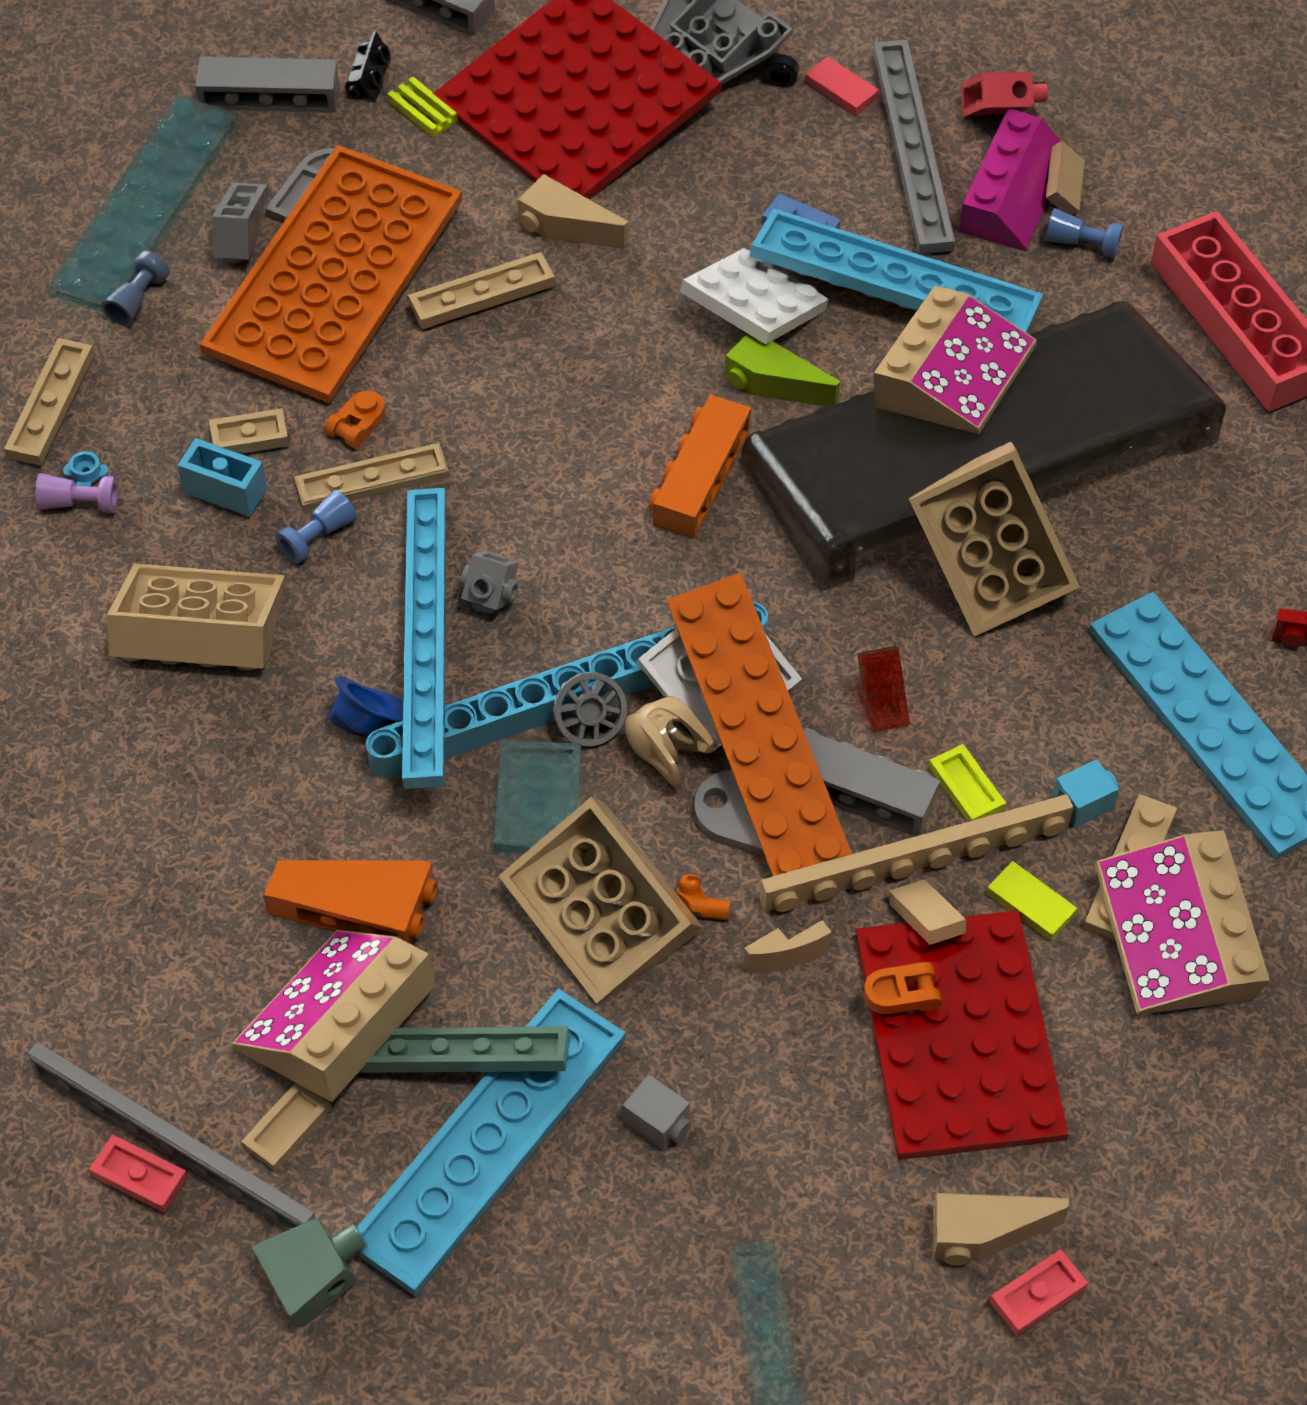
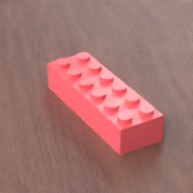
[1151,211,1307,412]

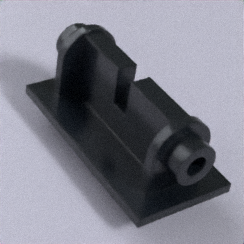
[345,31,391,103]

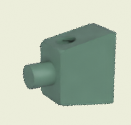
[252,1219,367,1328]

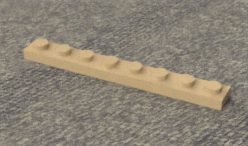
[760,794,1073,912]

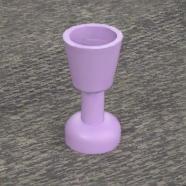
[35,473,118,514]

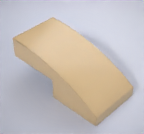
[743,920,832,973]

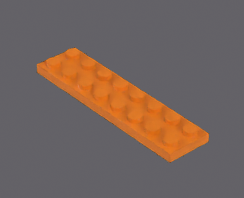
[667,572,852,876]

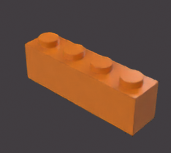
[649,394,751,539]

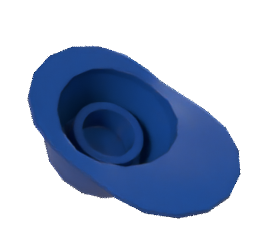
[329,676,403,736]

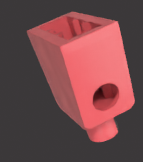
[961,72,1048,117]

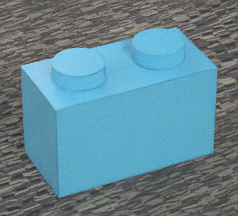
[178,438,267,517]

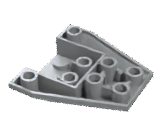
[650,0,794,85]

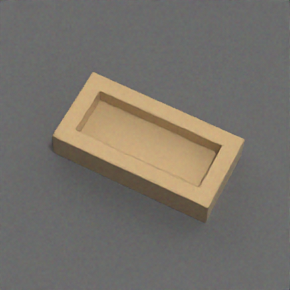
[1046,141,1085,215]
[889,879,966,945]
[241,1082,331,1172]

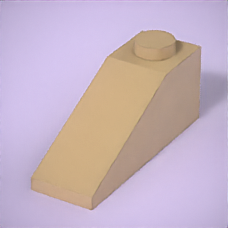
[518,174,628,248]
[933,1193,1069,1265]

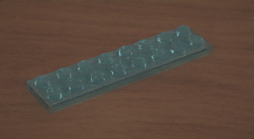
[47,95,239,313]

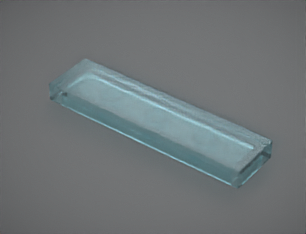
[731,1241,802,1405]

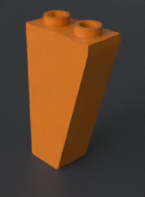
[264,860,438,944]

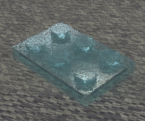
[494,741,581,853]

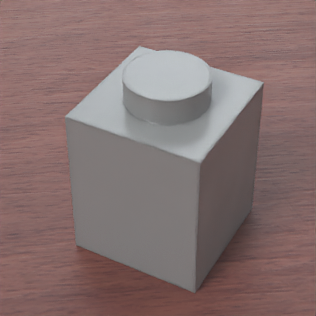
[622,1074,691,1151]

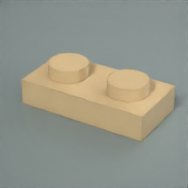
[209,408,289,454]

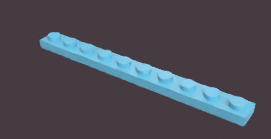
[402,488,446,789]

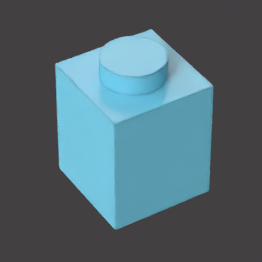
[1052,759,1119,828]

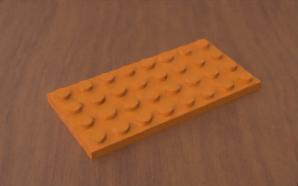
[200,145,463,404]

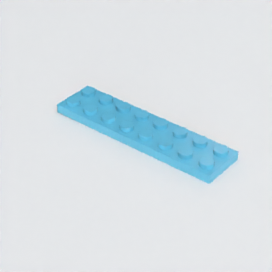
[749,208,1043,333]
[1089,592,1307,860]
[355,988,626,1297]

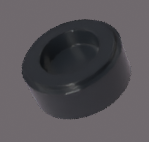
[764,54,800,87]

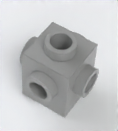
[460,550,520,613]

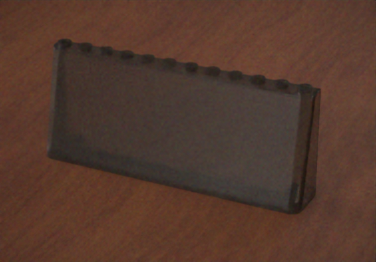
[741,301,1226,592]

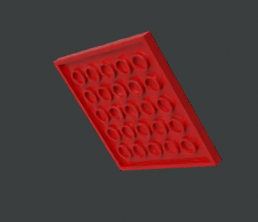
[432,0,722,200]

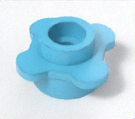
[63,451,109,486]

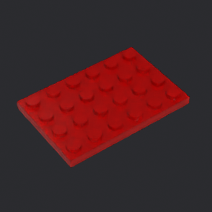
[856,910,1069,1160]

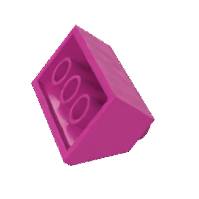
[959,108,1061,252]

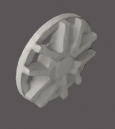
[552,672,627,746]

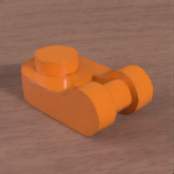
[323,391,385,449]
[863,962,943,1014]

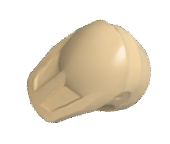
[625,696,717,789]

